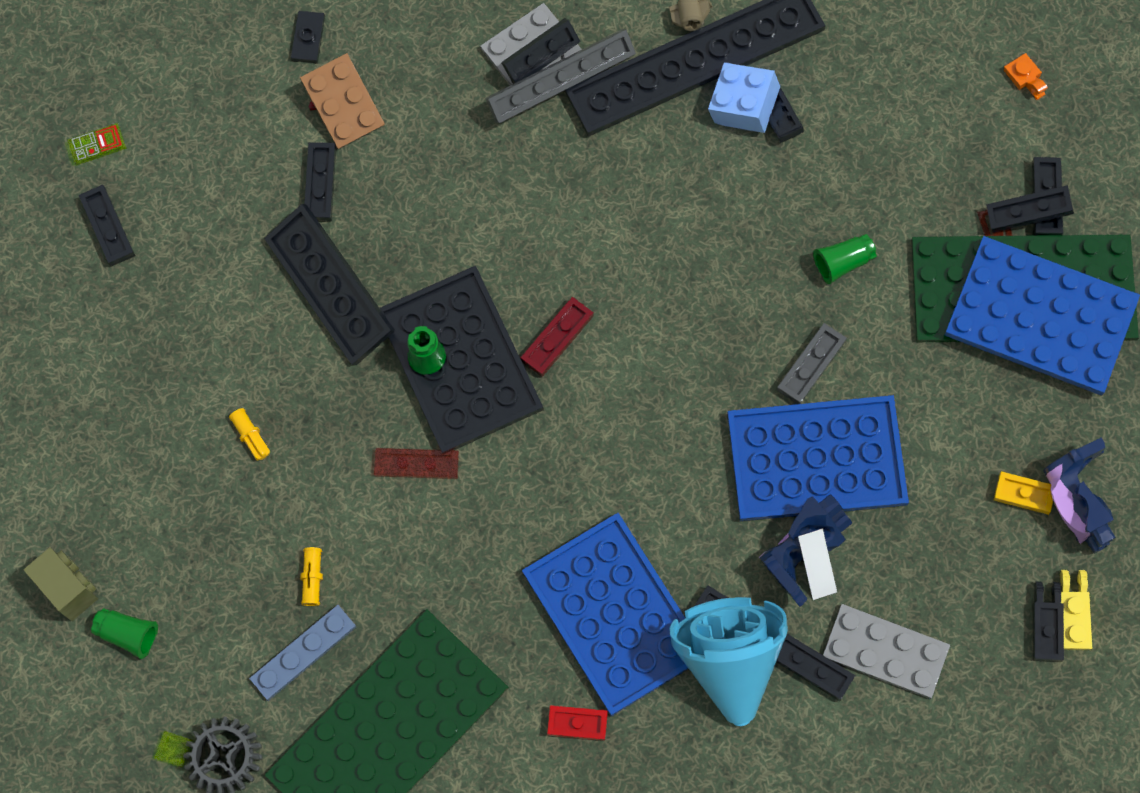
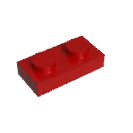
[547,705,608,741]

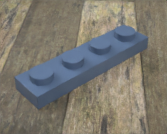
[249,605,356,701]

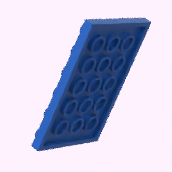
[945,236,1140,396]
[727,395,909,521]
[522,513,689,717]

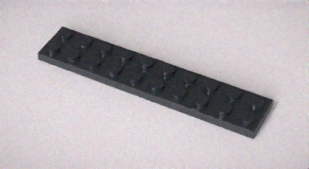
[565,0,826,137]

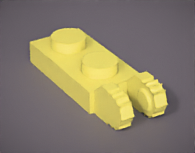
[1060,570,1092,650]

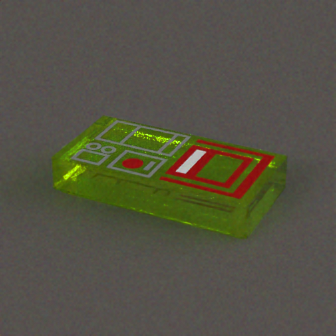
[67,123,127,166]

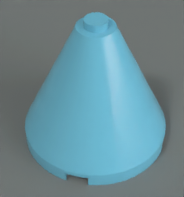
[670,597,788,726]

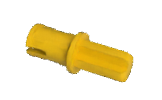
[229,408,270,461]

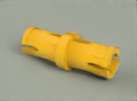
[300,547,323,606]

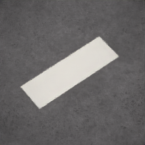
[798,529,837,600]

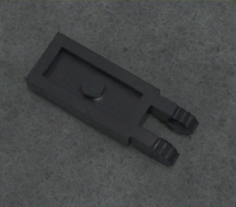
[1033,581,1064,662]

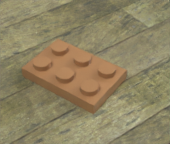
[300,53,385,149]

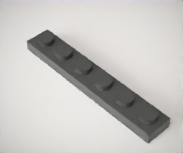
[485,29,636,123]

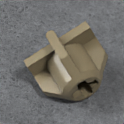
[669,0,713,31]

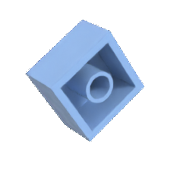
[708,63,780,133]

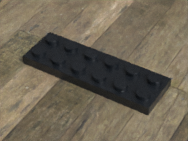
[264,204,395,365]

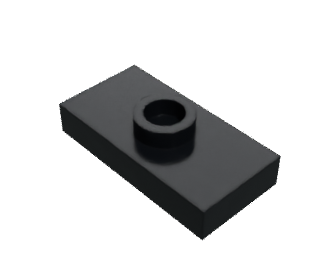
[291,11,325,64]
[768,88,804,143]

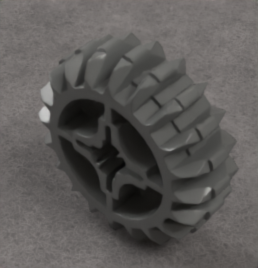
[183,717,263,793]

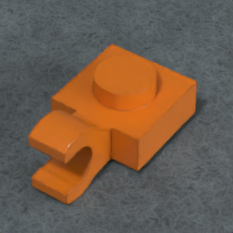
[1003,53,1048,100]

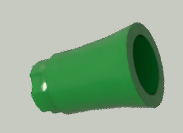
[813,234,877,284]
[407,326,446,374]
[91,608,158,659]

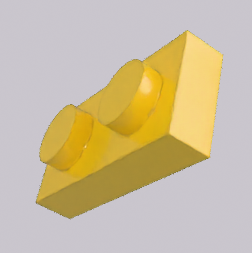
[993,471,1053,515]

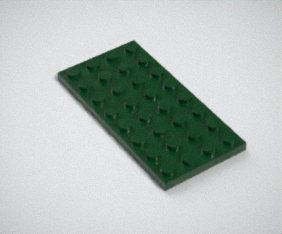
[911,234,1139,343]
[265,609,509,793]

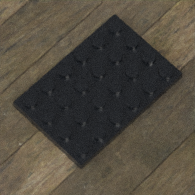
[380,265,544,455]

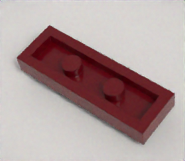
[521,297,594,377]

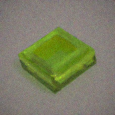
[154,731,193,768]

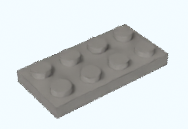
[823,604,950,699]

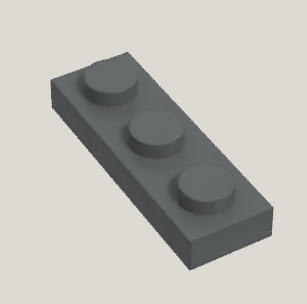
[777,323,847,404]

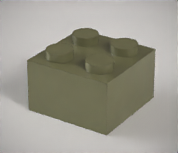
[23,547,98,621]

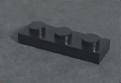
[501,18,581,84]
[304,142,336,221]
[1032,157,1063,236]
[79,184,135,266]
[986,185,1074,233]

